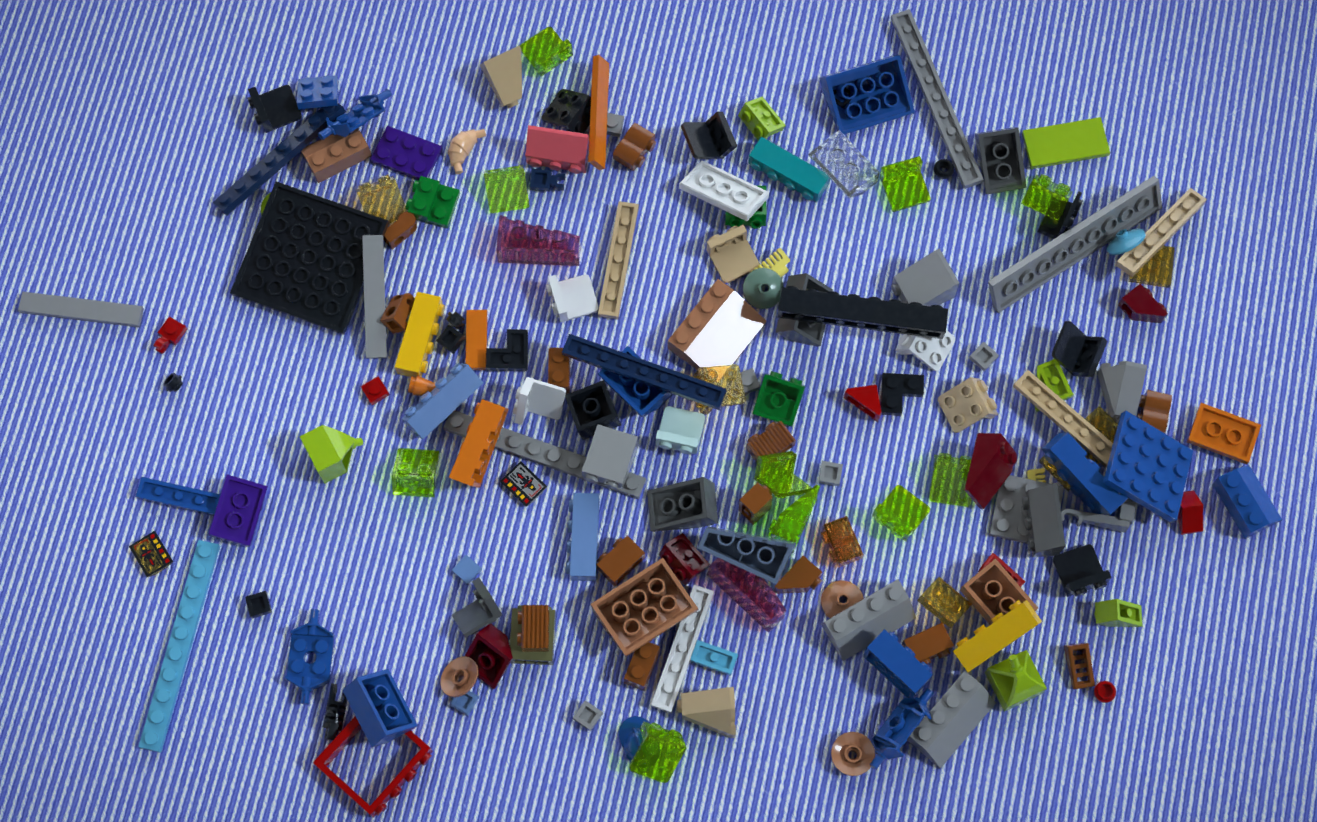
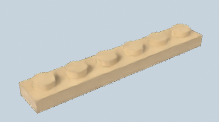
[1115,188,1207,277]
[598,201,639,320]
[1013,370,1113,468]

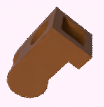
[383,212,417,250]
[380,293,415,333]

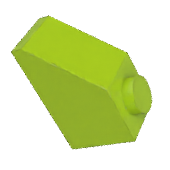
[1094,599,1143,627]

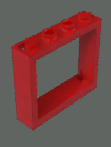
[313,716,433,818]

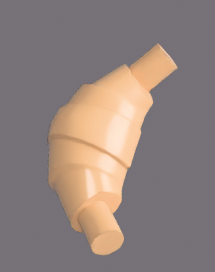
[447,129,486,174]

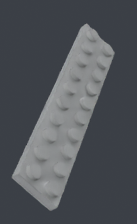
[988,176,1162,313]

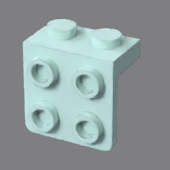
[656,406,705,454]

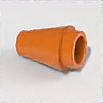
[408,375,436,396]

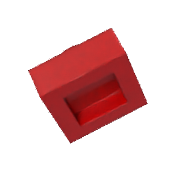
[361,376,390,405]

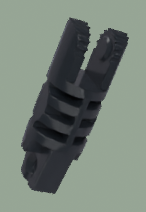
[323,683,348,741]

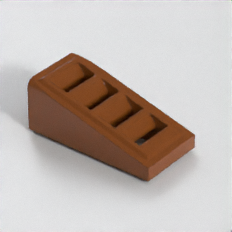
[1064,642,1095,689]

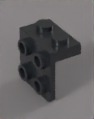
[247,85,302,133]
[541,89,591,134]
[681,111,737,159]
[1052,321,1108,377]
[1053,544,1112,597]

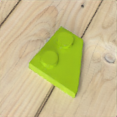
[1035,359,1074,412]

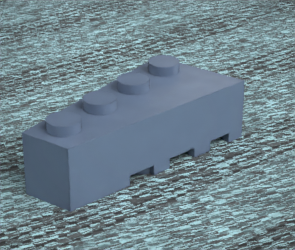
[697,527,796,585]

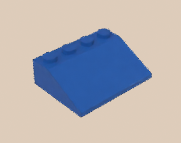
[819,55,915,136]

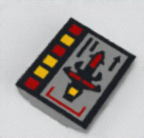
[500,461,547,507]

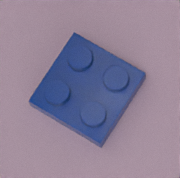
[297,75,339,110]

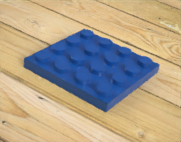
[1103,411,1193,523]

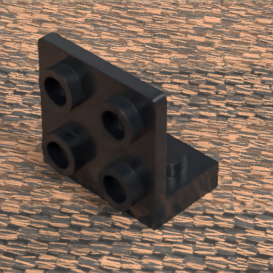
[1037,191,1083,239]

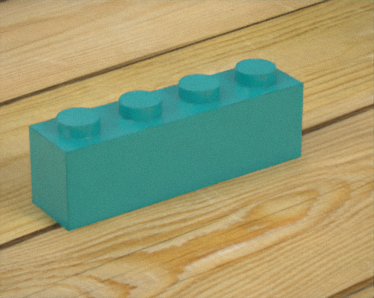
[748,137,831,202]

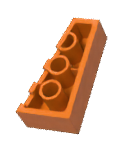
[449,399,509,488]

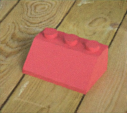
[525,125,589,174]

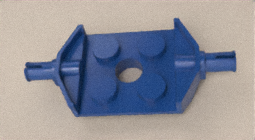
[318,89,392,140]
[285,609,335,705]
[869,688,934,770]

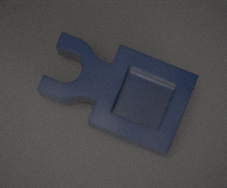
[529,168,566,192]

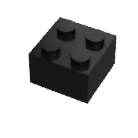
[565,380,621,440]

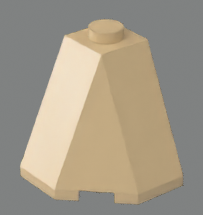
[480,45,522,109]
[677,687,736,738]

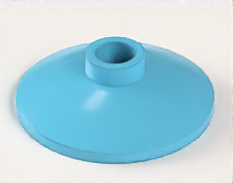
[1107,229,1146,255]

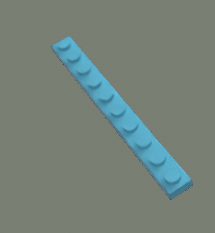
[138,540,220,753]

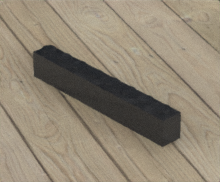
[777,286,948,339]

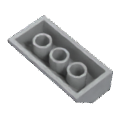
[821,579,916,661]
[907,671,996,768]

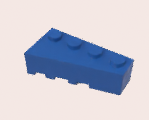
[1042,432,1128,515]

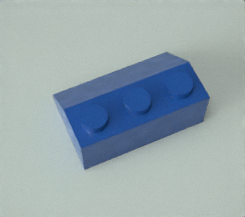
[598,346,672,417]
[1212,465,1282,539]
[863,629,933,698]
[342,669,418,748]

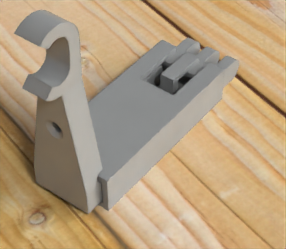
[1061,493,1136,533]

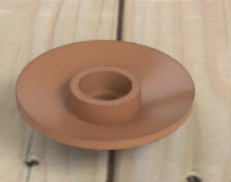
[821,580,864,618]
[440,656,478,697]
[831,732,875,776]

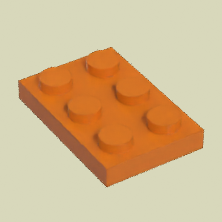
[1187,403,1261,464]

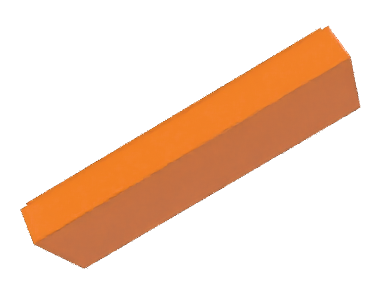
[465,310,488,370]

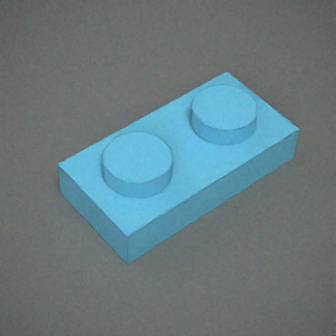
[690,640,738,676]

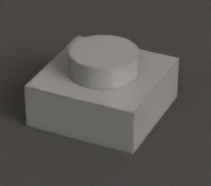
[607,113,625,137]
[969,342,999,372]
[733,368,761,396]
[818,461,843,486]
[573,700,603,731]

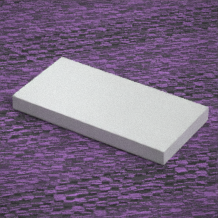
[679,160,769,221]

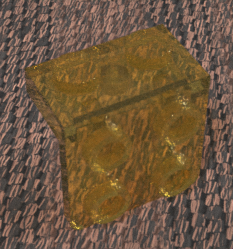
[356,174,408,224]
[693,364,746,415]

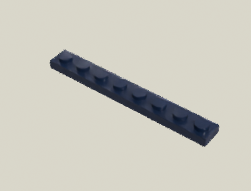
[213,103,346,216]
[562,334,727,410]

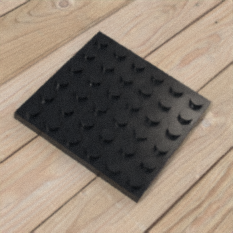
[230,181,389,335]

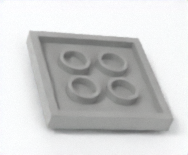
[989,475,1064,544]

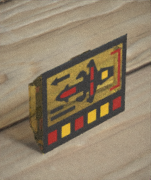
[129,531,173,577]

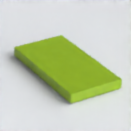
[1022,117,1110,169]

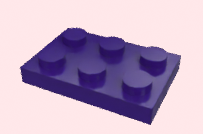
[371,126,443,180]
[208,474,268,547]

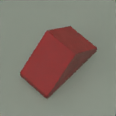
[844,385,882,422]
[1178,490,1203,535]

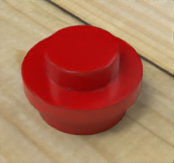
[1094,681,1116,703]

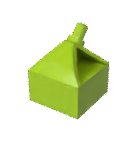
[299,425,363,484]
[984,650,1047,712]

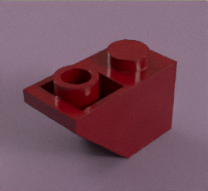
[1118,284,1168,323]

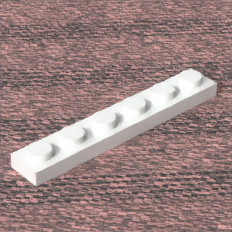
[651,585,714,713]

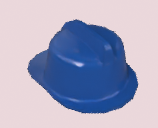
[618,716,660,767]

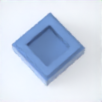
[452,555,482,585]
[449,691,479,716]

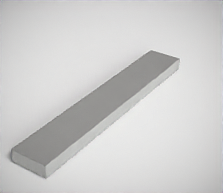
[362,235,387,359]
[18,291,144,328]

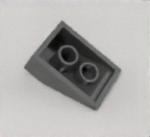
[975,127,1027,194]
[647,477,718,532]

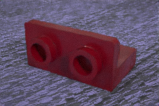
[658,533,710,586]

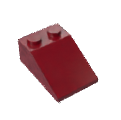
[964,433,1017,509]

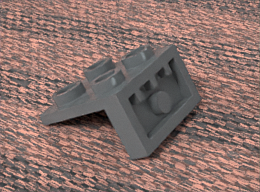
[452,577,502,637]

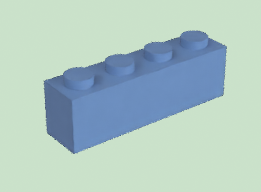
[402,363,484,439]
[566,493,600,581]

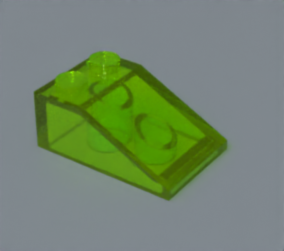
[768,485,820,553]

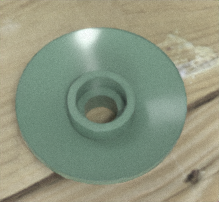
[743,268,784,309]

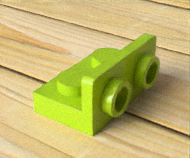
[738,96,786,141]

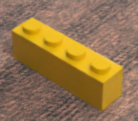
[394,292,445,377]
[953,600,1042,672]

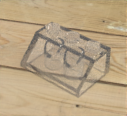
[808,130,880,198]

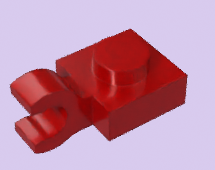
[153,317,187,354]

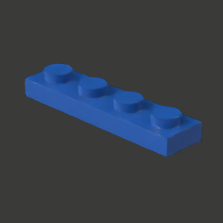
[135,477,220,516]

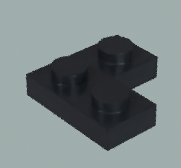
[486,329,528,371]
[881,373,924,416]

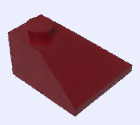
[465,623,513,689]

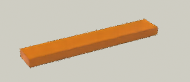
[588,55,609,170]

